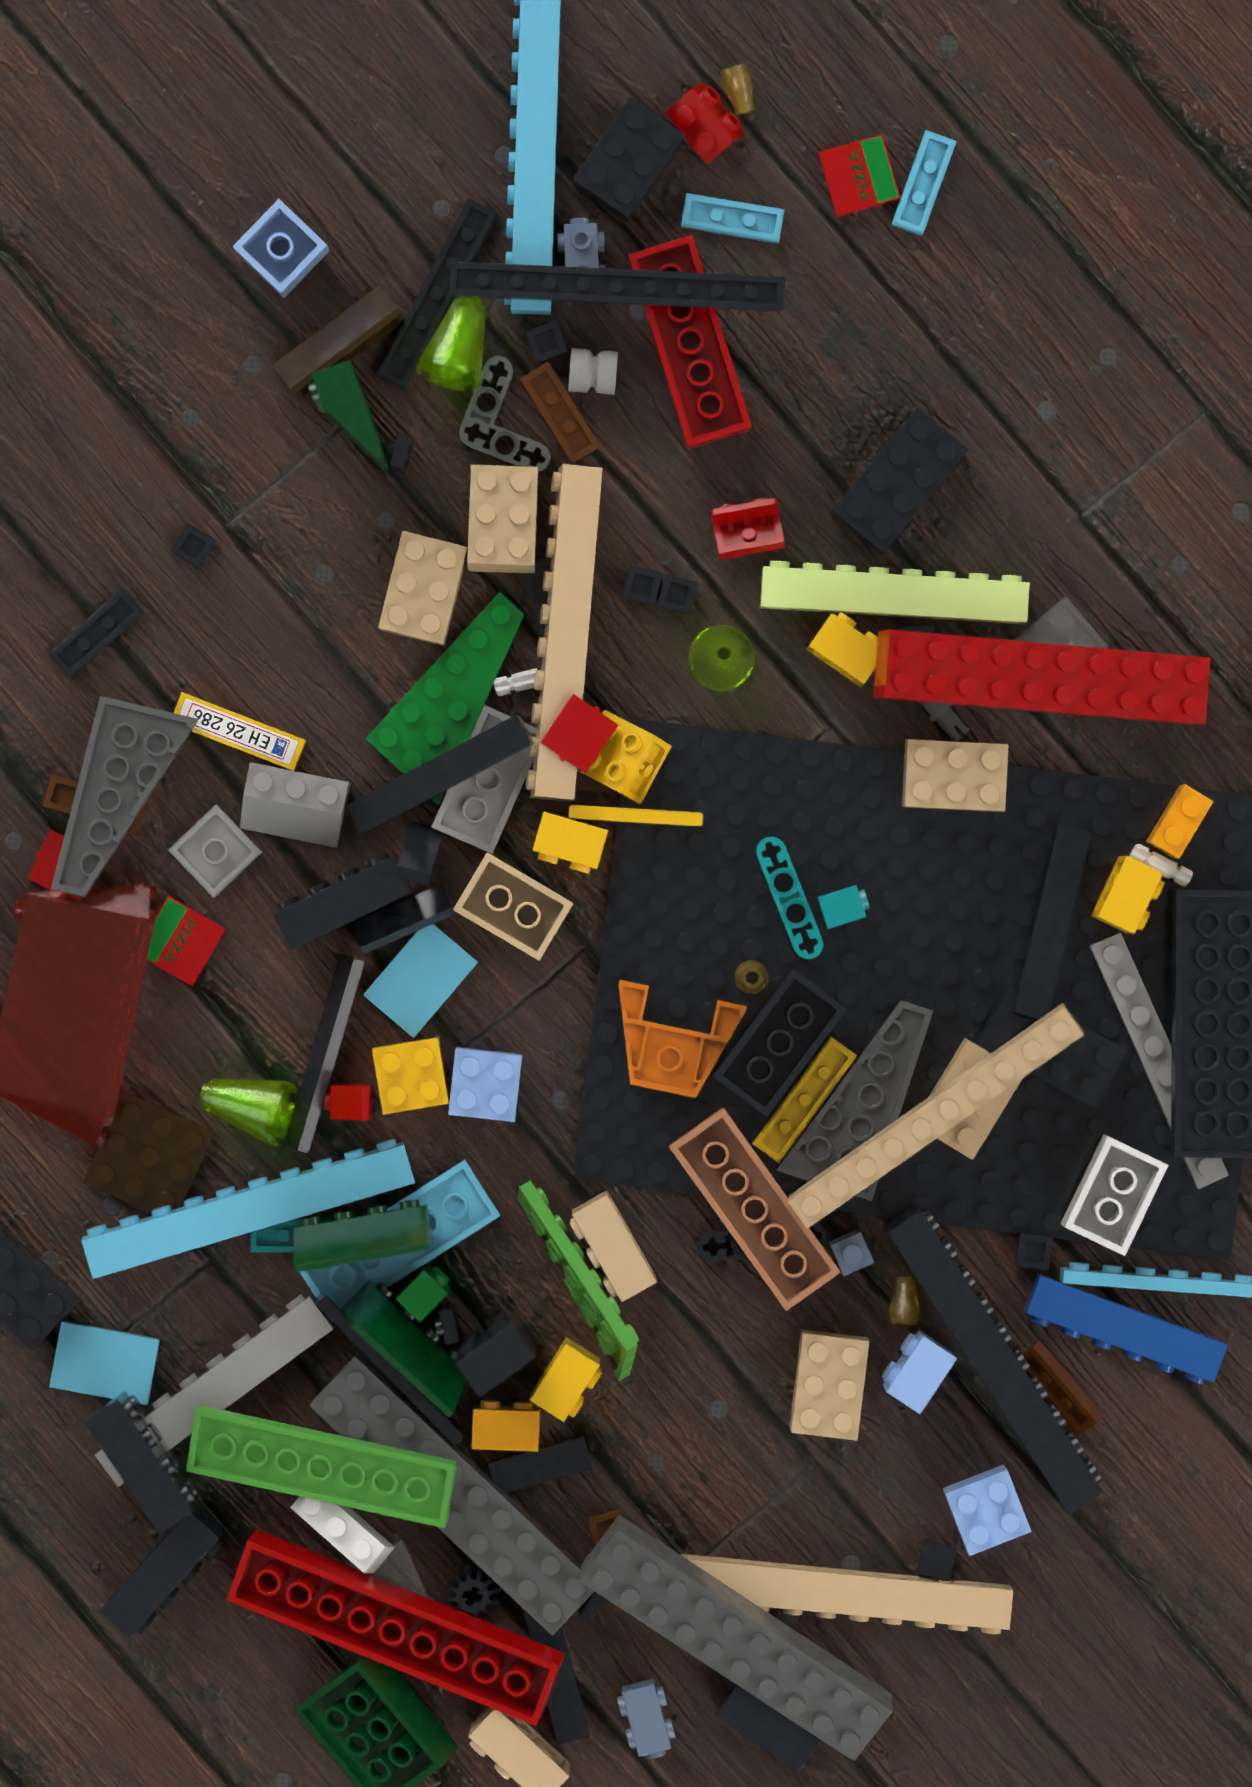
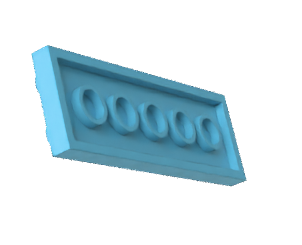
[300,1159,501,1323]

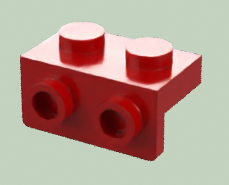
[665,83,745,165]
[711,498,785,560]

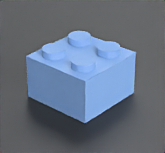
[233,199,330,298]
[448,1047,523,1122]
[881,1330,957,1414]
[942,1464,1032,1556]

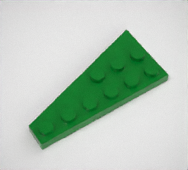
[366,592,524,806]

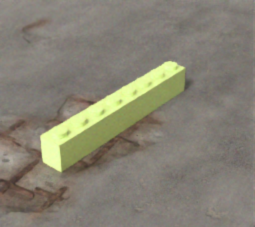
[760,561,1030,624]

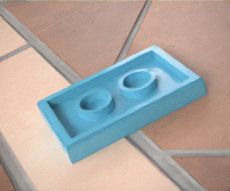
[363,924,478,1038]
[49,1321,160,1405]

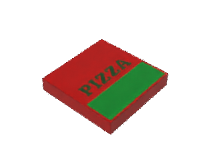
[818,134,900,218]
[135,895,226,986]

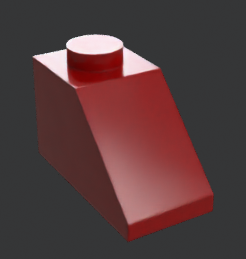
[324,1084,372,1120]

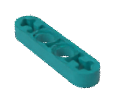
[756,837,823,959]

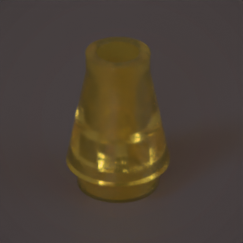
[719,63,755,115]
[735,960,768,994]
[888,1277,921,1325]

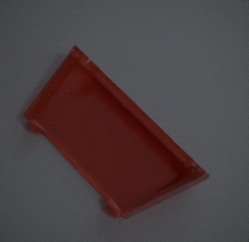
[0,883,157,1147]

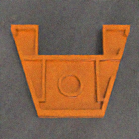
[619,980,747,1098]

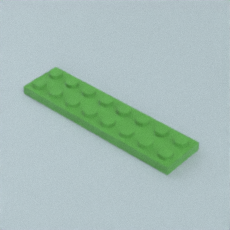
[186,1405,458,1528]

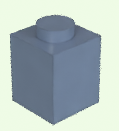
[829,1229,874,1276]

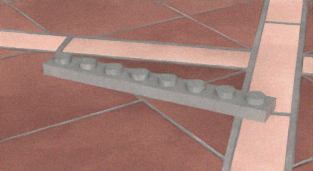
[1089,932,1229,1189]

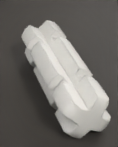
[494,668,541,696]
[1129,844,1193,887]

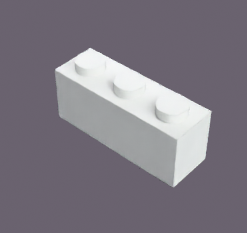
[290,1496,395,1573]

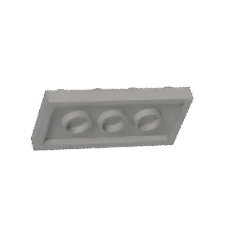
[431,705,536,854]

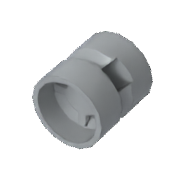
[568,348,618,395]

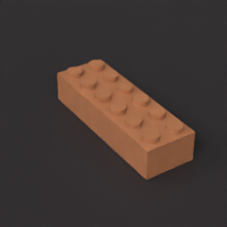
[669,1107,840,1311]

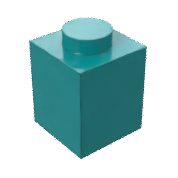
[817,885,870,929]

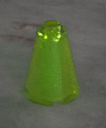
[416,297,486,391]
[689,625,755,691]
[200,1078,296,1146]

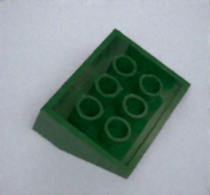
[308,360,390,472]
[294,1199,434,1273]
[342,1279,466,1417]
[293,1655,459,1787]

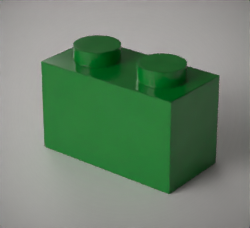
[396,1265,451,1322]

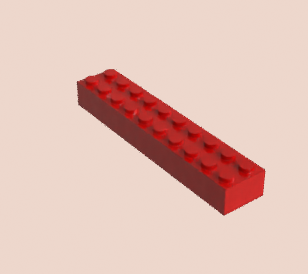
[874,629,1210,725]
[226,1529,565,1726]

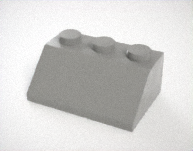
[240,762,351,848]

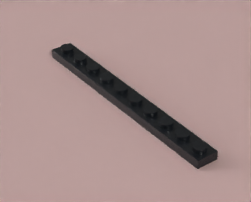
[449,261,786,312]

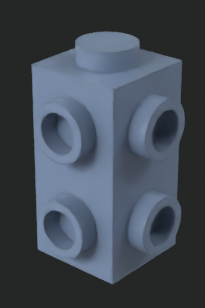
[557,218,605,268]
[617,1678,676,1759]

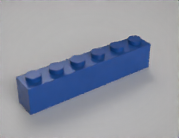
[1024,1273,1228,1385]

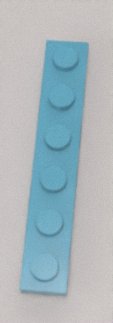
[1060,1262,1252,1297]

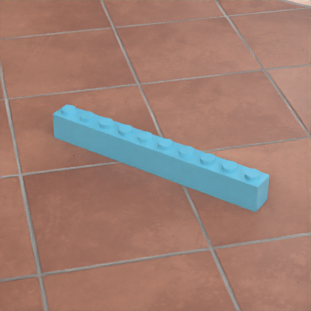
[504,0,561,315]
[81,1139,415,1279]

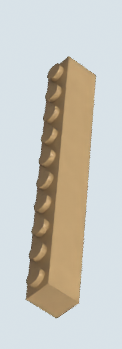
[526,464,603,802]
[788,1003,1084,1229]
[681,1554,1013,1634]

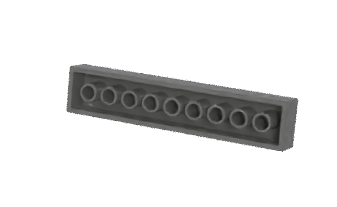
[309,1353,594,1636]
[580,1515,893,1761]

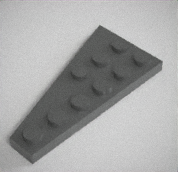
[51,696,198,898]
[776,1000,933,1201]

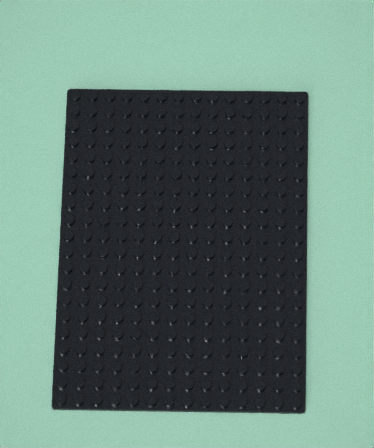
[574,719,1252,1259]

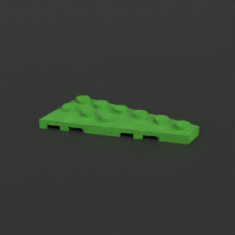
[517,1181,639,1381]

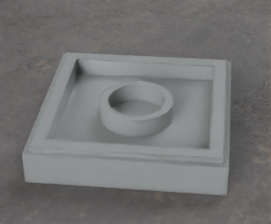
[168,804,263,898]

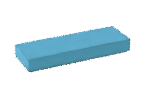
[891,130,957,236]
[681,193,785,244]

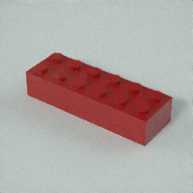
[628,235,752,450]

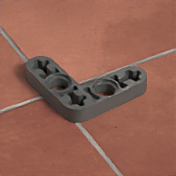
[459,356,551,473]

